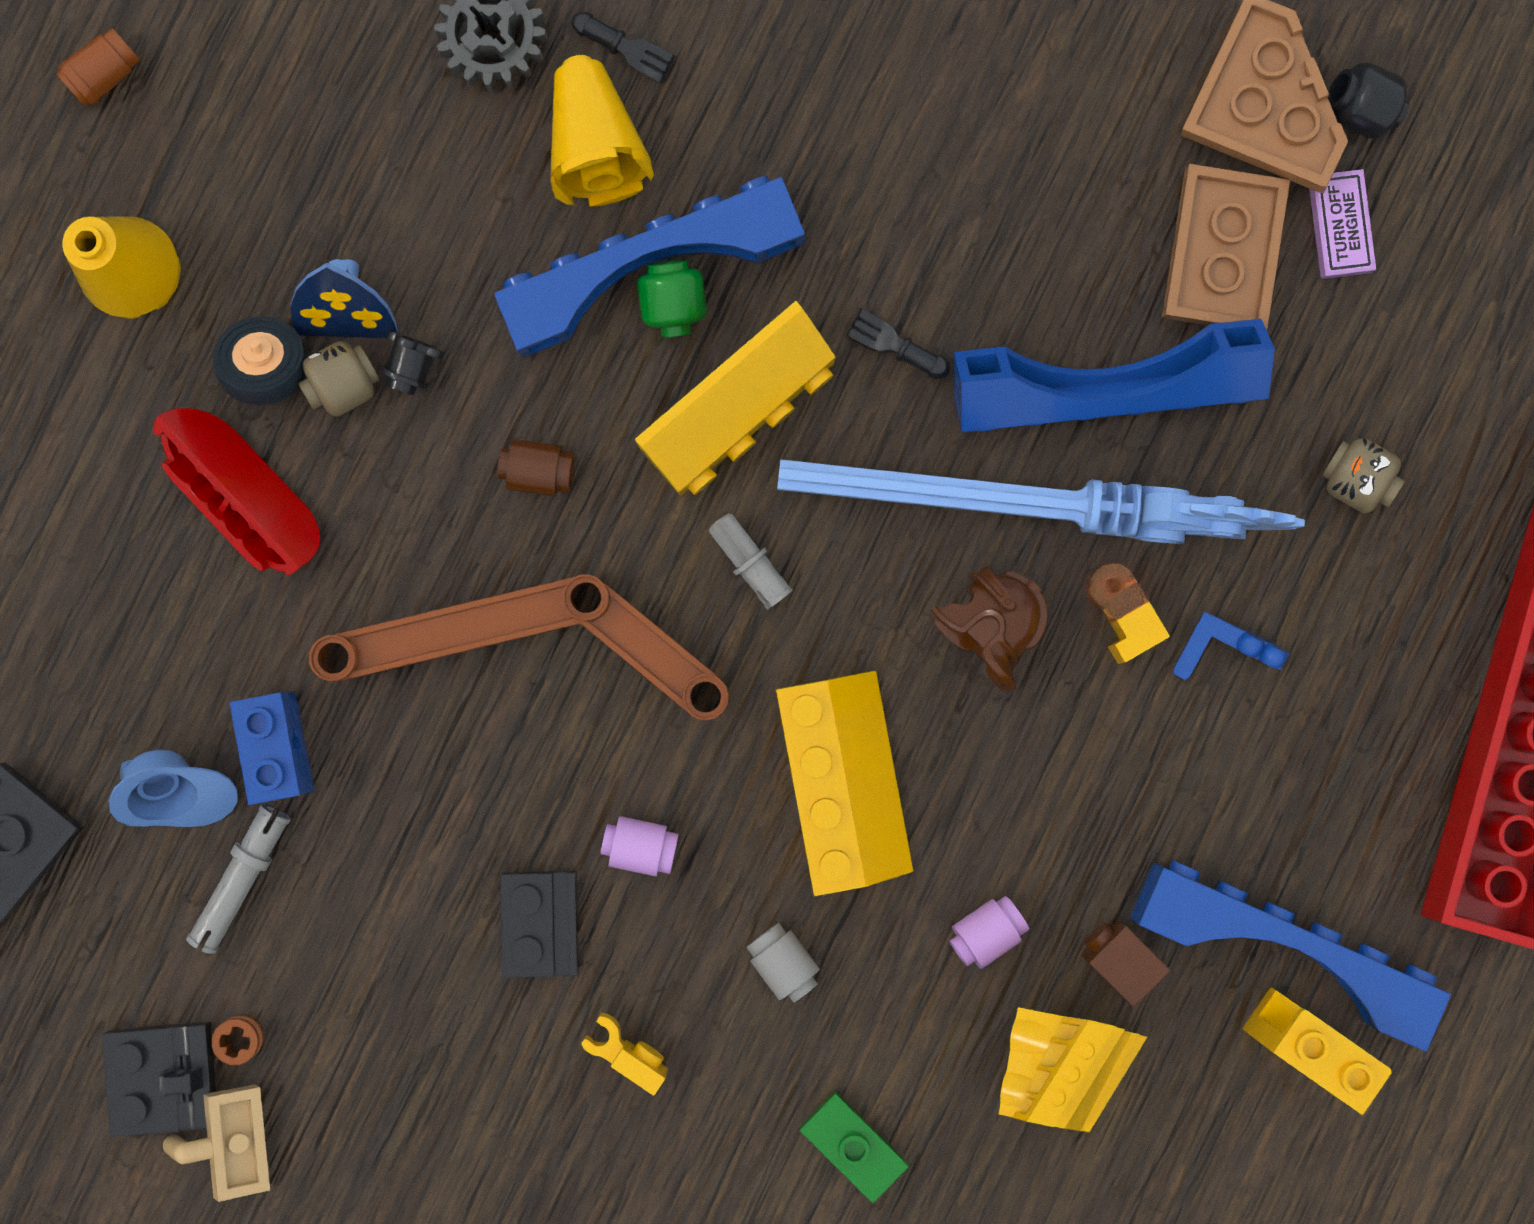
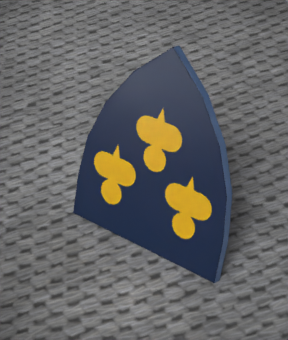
[291,259,399,338]

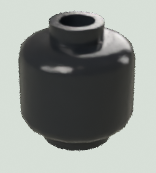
[1328,62,1409,139]

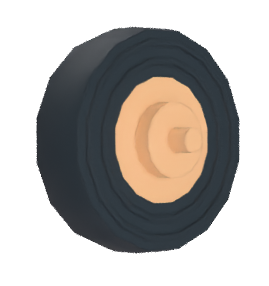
[212,316,307,406]

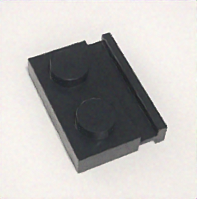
[500,871,579,978]

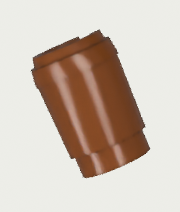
[56,28,140,106]

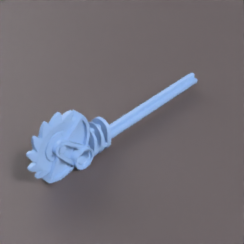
[777,459,1305,544]

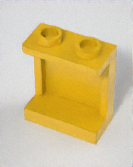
[1242,987,1391,1115]

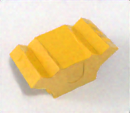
[999,1007,1147,1132]

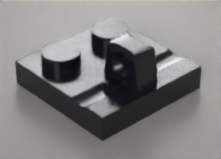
[102,1022,216,1137]

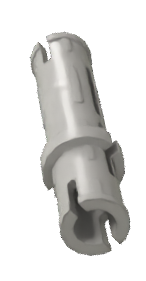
[186,803,291,954]

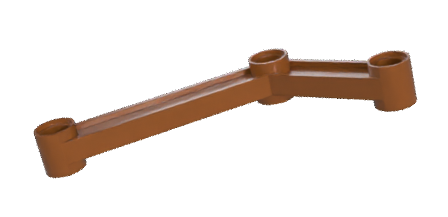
[309,574,729,720]

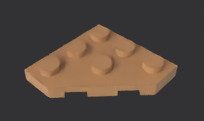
[1181,0,1348,194]

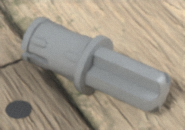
[709,513,793,610]

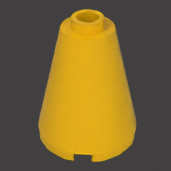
[550,55,654,207]
[62,216,181,319]

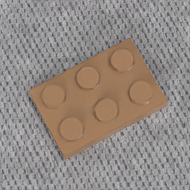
[1162,164,1290,330]

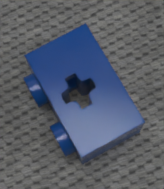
[229,691,314,805]

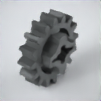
[434,0,548,92]

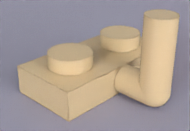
[163,1084,270,1202]

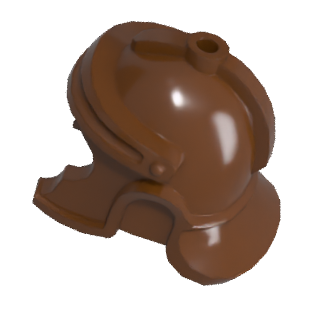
[931,566,1048,693]

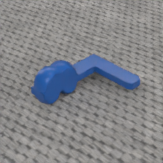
[1173,611,1290,680]

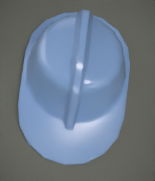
[108,749,238,827]

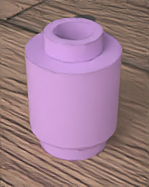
[601,816,679,877]
[949,896,1029,969]

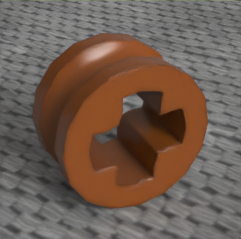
[212,1015,264,1065]

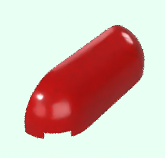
[153,408,320,575]

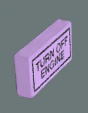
[1309,169,1376,279]

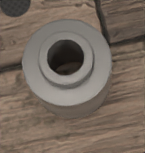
[746,922,820,1003]

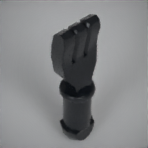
[571,12,675,83]
[846,309,950,379]

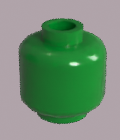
[637,260,707,337]

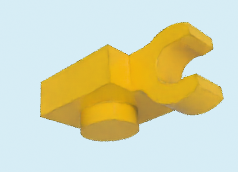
[581,1013,668,1096]

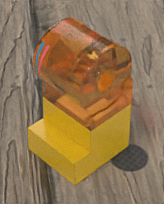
[1085,563,1170,664]

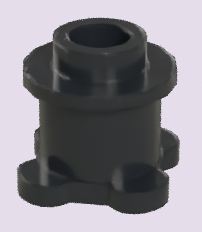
[379,330,445,395]

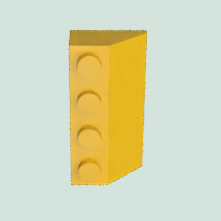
[635,301,836,496]
[776,670,913,896]

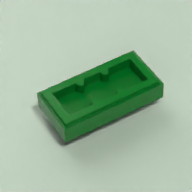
[799,1090,909,1203]

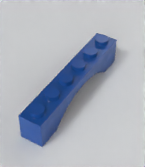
[494,176,805,358]
[954,319,1275,432]
[1129,860,1451,1052]

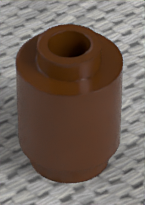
[498,439,575,496]

